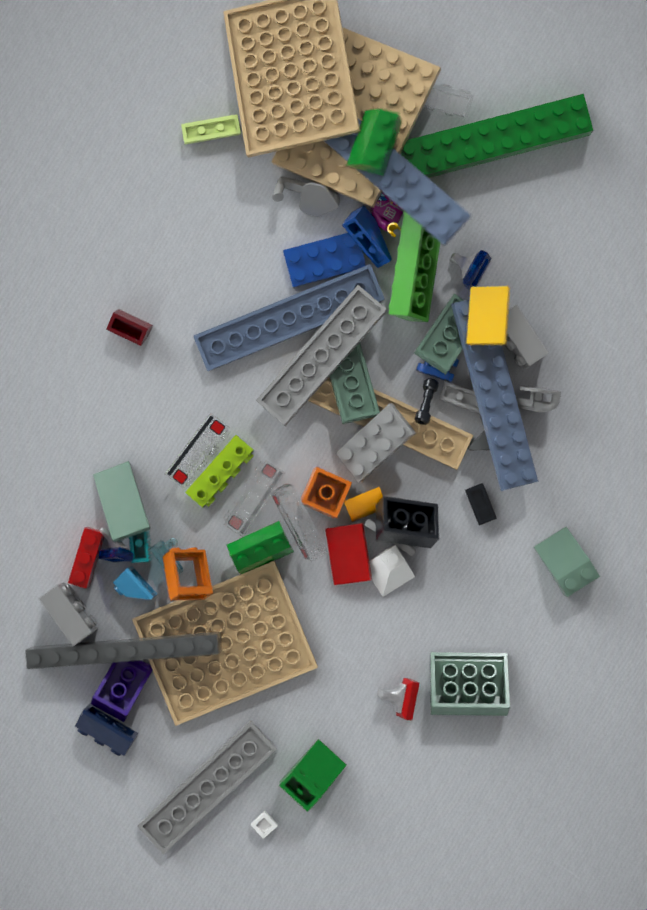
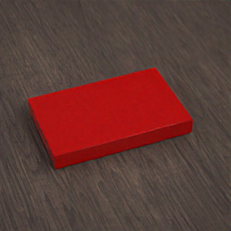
[325,523,372,585]

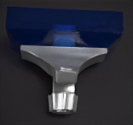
[450,250,492,290]
[98,528,134,563]

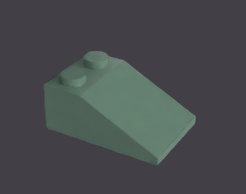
[534,527,600,597]

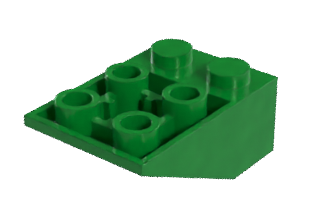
[279,739,347,812]

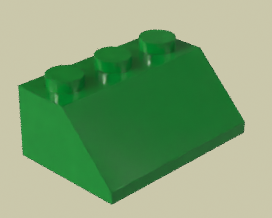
[347,109,402,176]
[227,521,294,574]

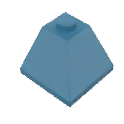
[113,566,157,600]

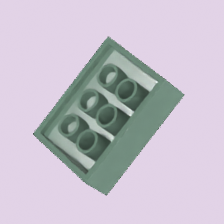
[430,652,510,716]

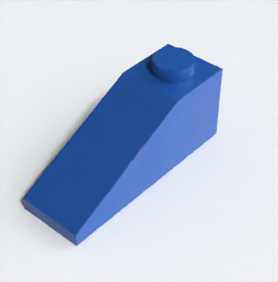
[342,205,392,268]

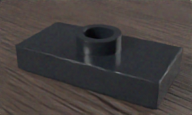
[465,483,497,525]

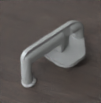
[272,177,340,217]
[516,386,561,413]

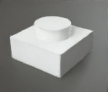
[251,810,278,839]

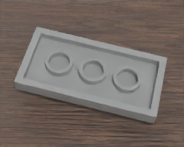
[336,403,416,483]

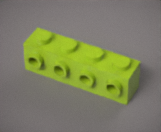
[185,435,254,508]

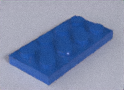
[283,233,366,288]

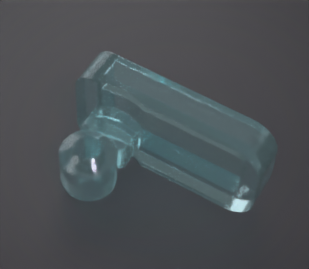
[150,538,183,575]

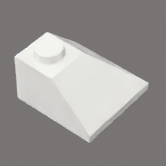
[369,545,415,597]

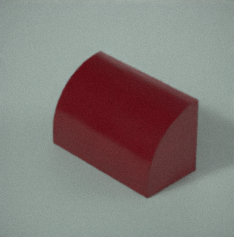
[106,309,153,346]

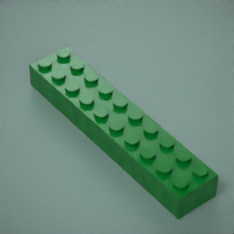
[400,93,594,178]

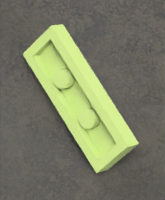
[181,114,241,145]

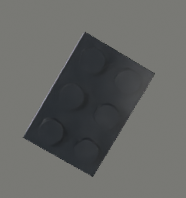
[376,496,439,548]

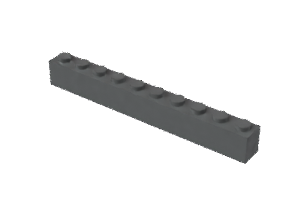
[25,632,222,669]

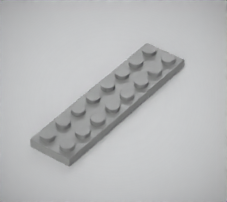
[256,285,387,426]
[138,721,277,854]

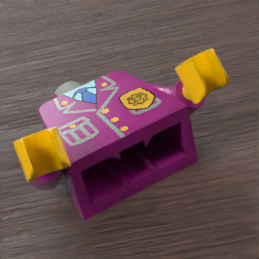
[370,192,403,237]

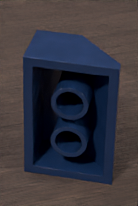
[75,704,138,756]

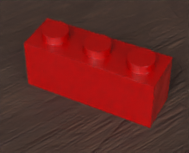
[68,527,105,588]

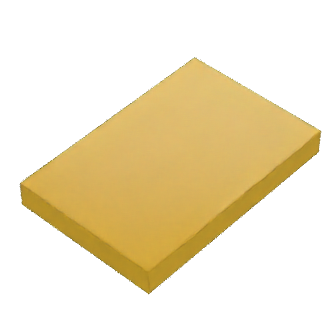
[467,286,510,345]

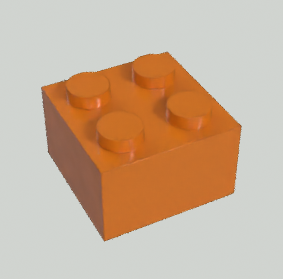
[299,467,352,519]

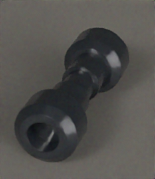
[414,378,439,425]

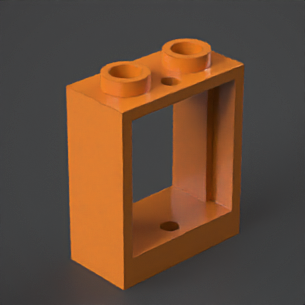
[162,547,213,601]

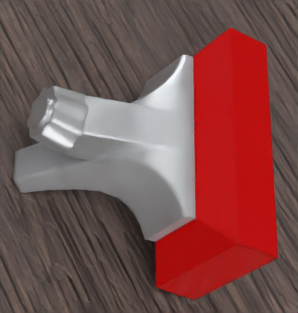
[377,678,420,720]

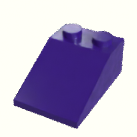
[90,660,153,722]

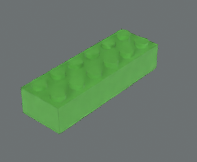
[389,210,440,322]

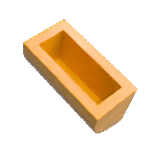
[344,487,383,522]

